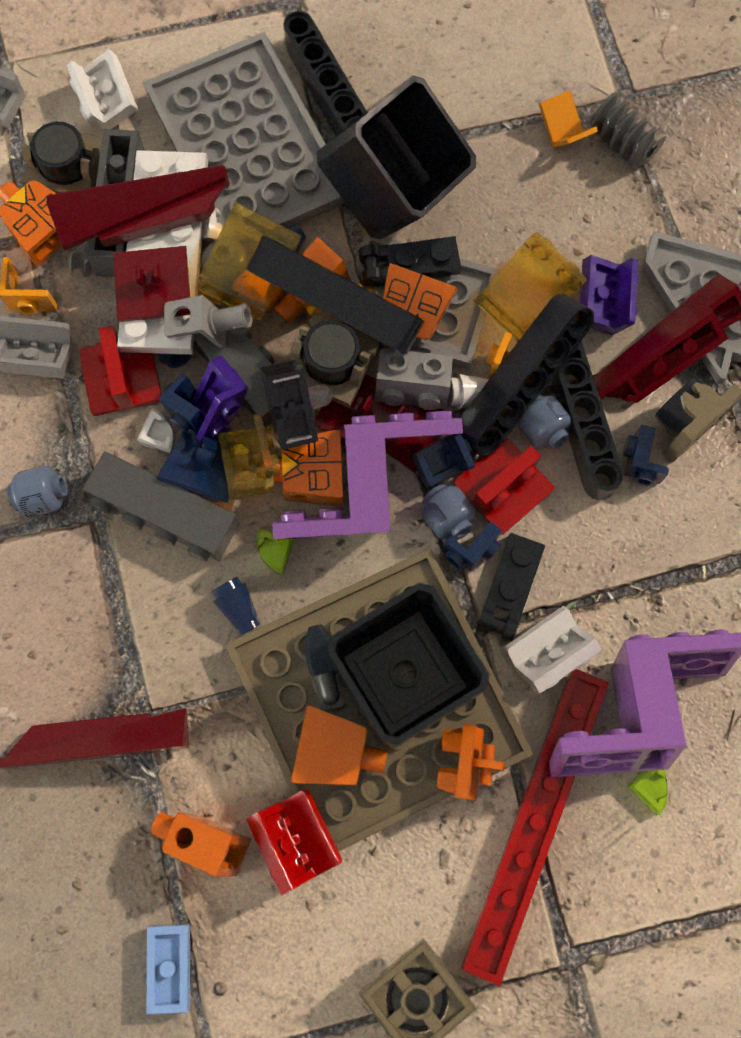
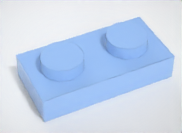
[146,923,190,1014]

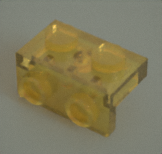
[218,414,280,499]

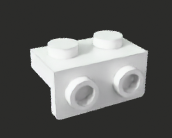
[66,49,138,129]
[504,606,602,694]

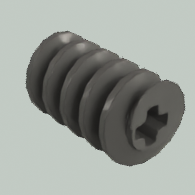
[591,92,666,169]

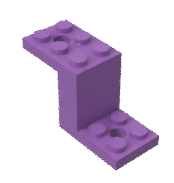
[272,411,463,539]
[549,629,741,778]

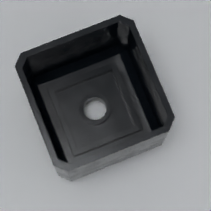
[317,75,476,239]
[327,583,490,749]

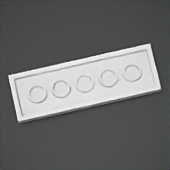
[117,150,208,355]

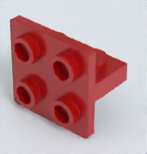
[79,325,162,416]
[454,438,554,535]
[246,789,342,896]

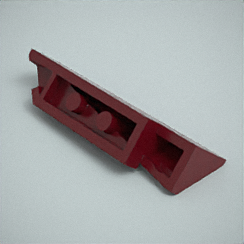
[45,165,230,250]
[593,274,741,403]
[0,708,189,769]

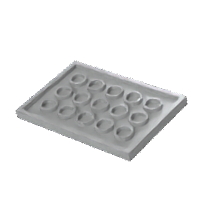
[143,32,345,247]

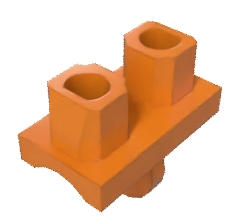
[437,724,505,801]

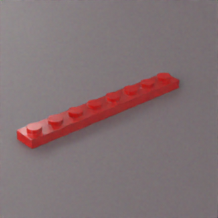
[461,669,609,987]

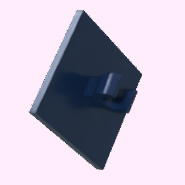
[157,430,252,503]

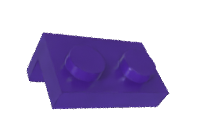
[580,255,639,335]
[191,355,249,443]

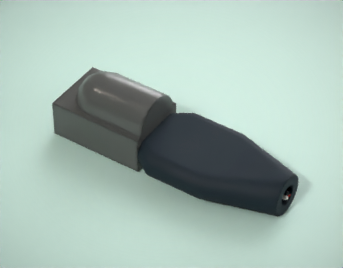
[305,625,344,712]

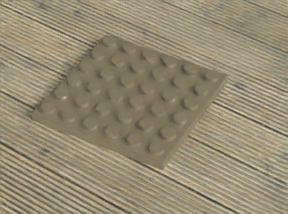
[225,548,534,851]

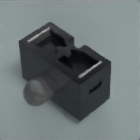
[260,360,332,450]

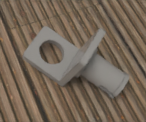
[164,295,253,348]

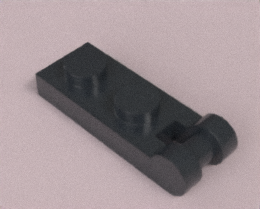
[358,236,461,286]
[476,533,546,642]

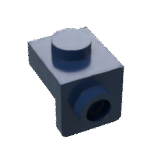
[159,374,205,434]
[623,424,669,486]
[410,434,475,487]
[442,521,502,572]

